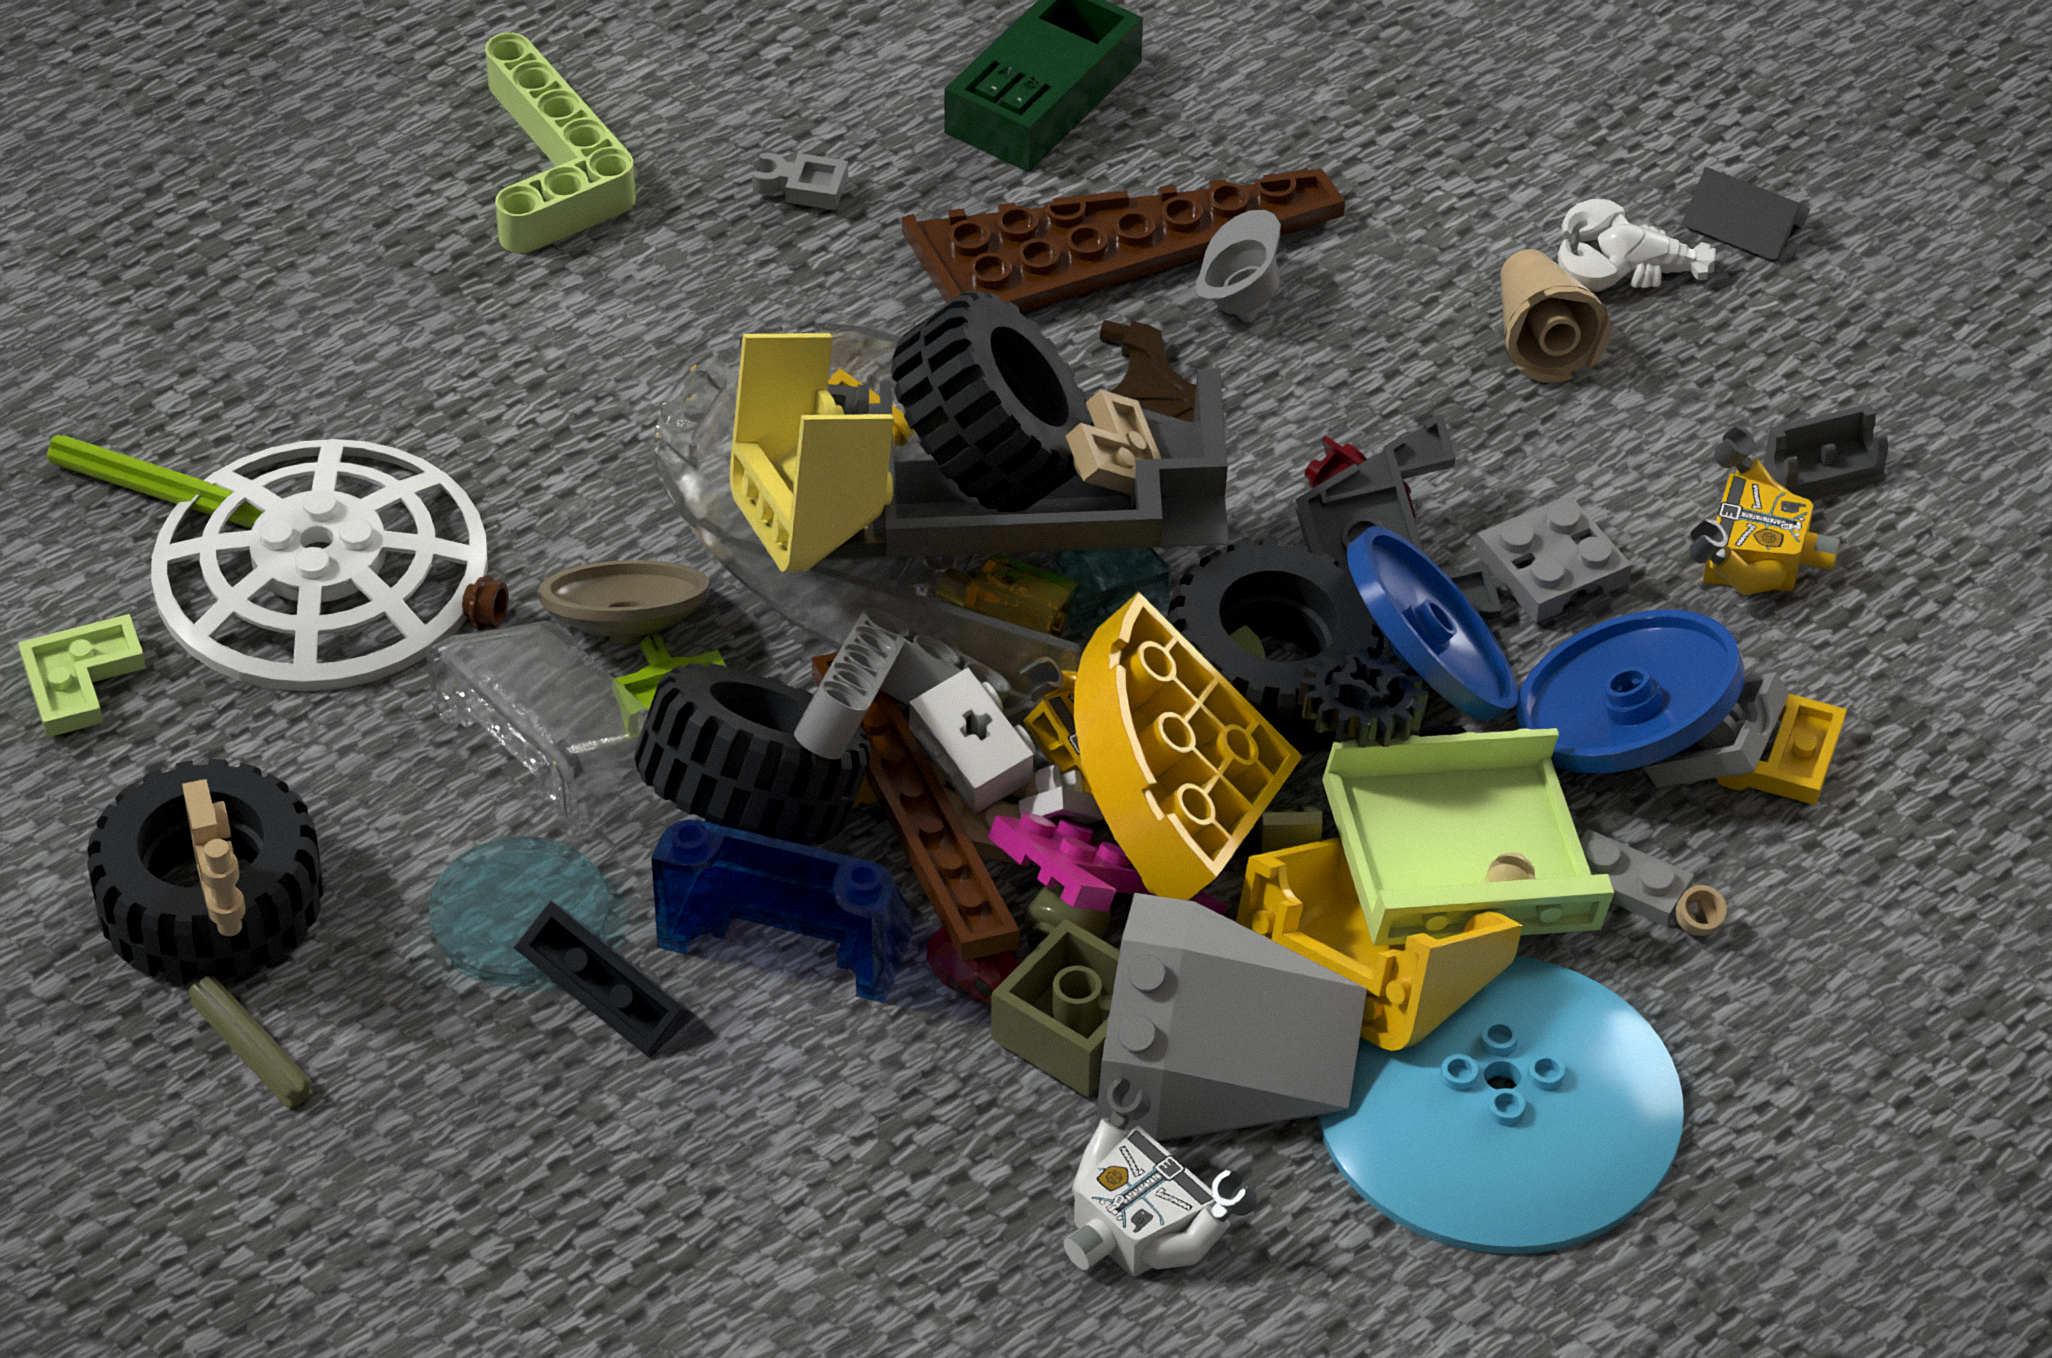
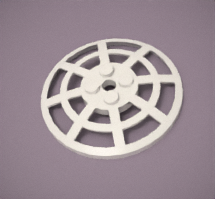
[151,439,488,691]

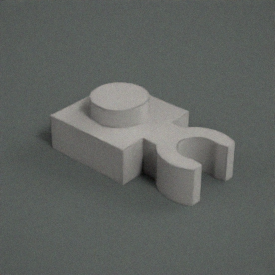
[752,153,849,210]

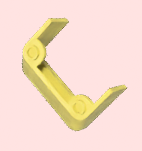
[730,333,894,572]

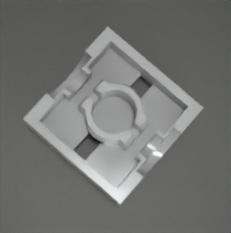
[1475,495,1632,623]
[1643,672,1789,788]

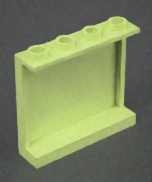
[1322,728,1614,946]

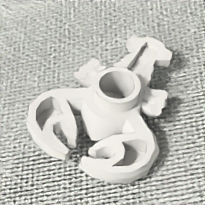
[1558,199,1716,292]

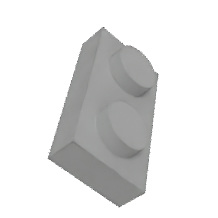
[1580,829,1694,927]

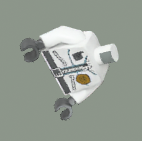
[1063,1077,1257,1276]

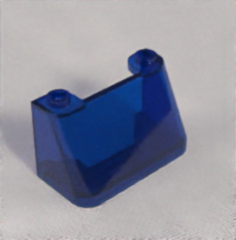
[651,819,913,1003]

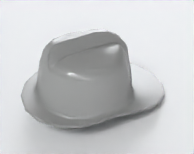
[1195,210,1281,324]

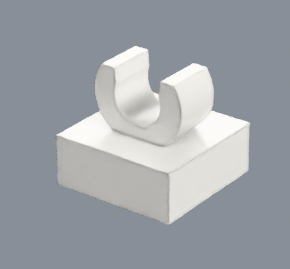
[1019,765,1103,825]

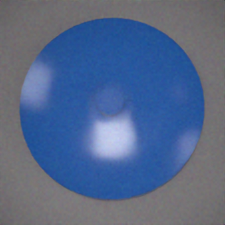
[1347,526,1518,722]
[1516,610,1745,773]

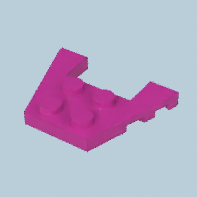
[988,812,1228,916]

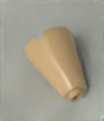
[1500,249,1612,383]

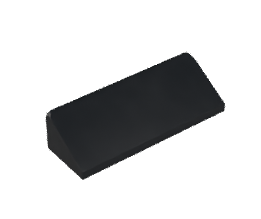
[514,901,695,1058]

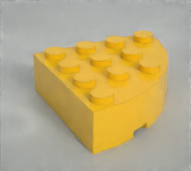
[1074,592,1303,901]

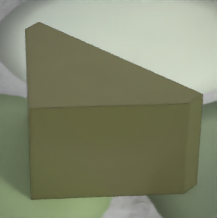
[1253,803,1323,855]

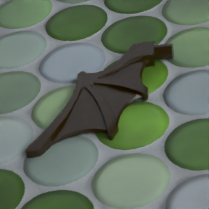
[1099,320,1196,424]

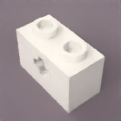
[909,668,1036,815]

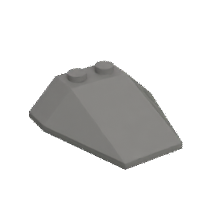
[1095,893,1367,1142]

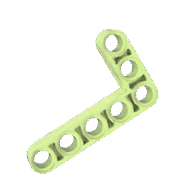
[485,33,636,253]

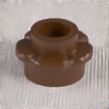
[462,575,509,630]

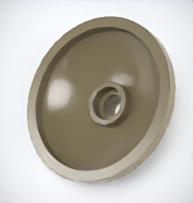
[539,560,710,644]

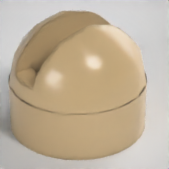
[1485,852,1535,883]
[1676,885,1727,936]

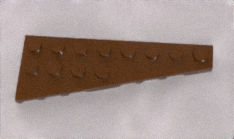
[902,169,1345,313]

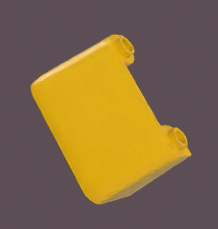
[1236,837,1523,1051]

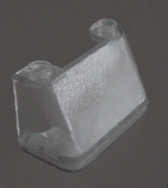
[427,621,655,845]

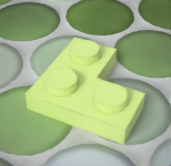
[18,614,146,738]

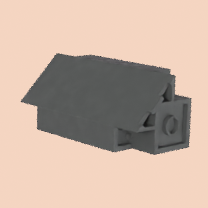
[822,368,1229,560]

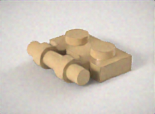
[182,779,245,936]

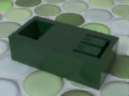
[944,0,1143,172]

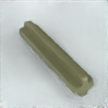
[189,976,313,1109]

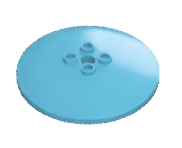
[1317,956,1684,1254]

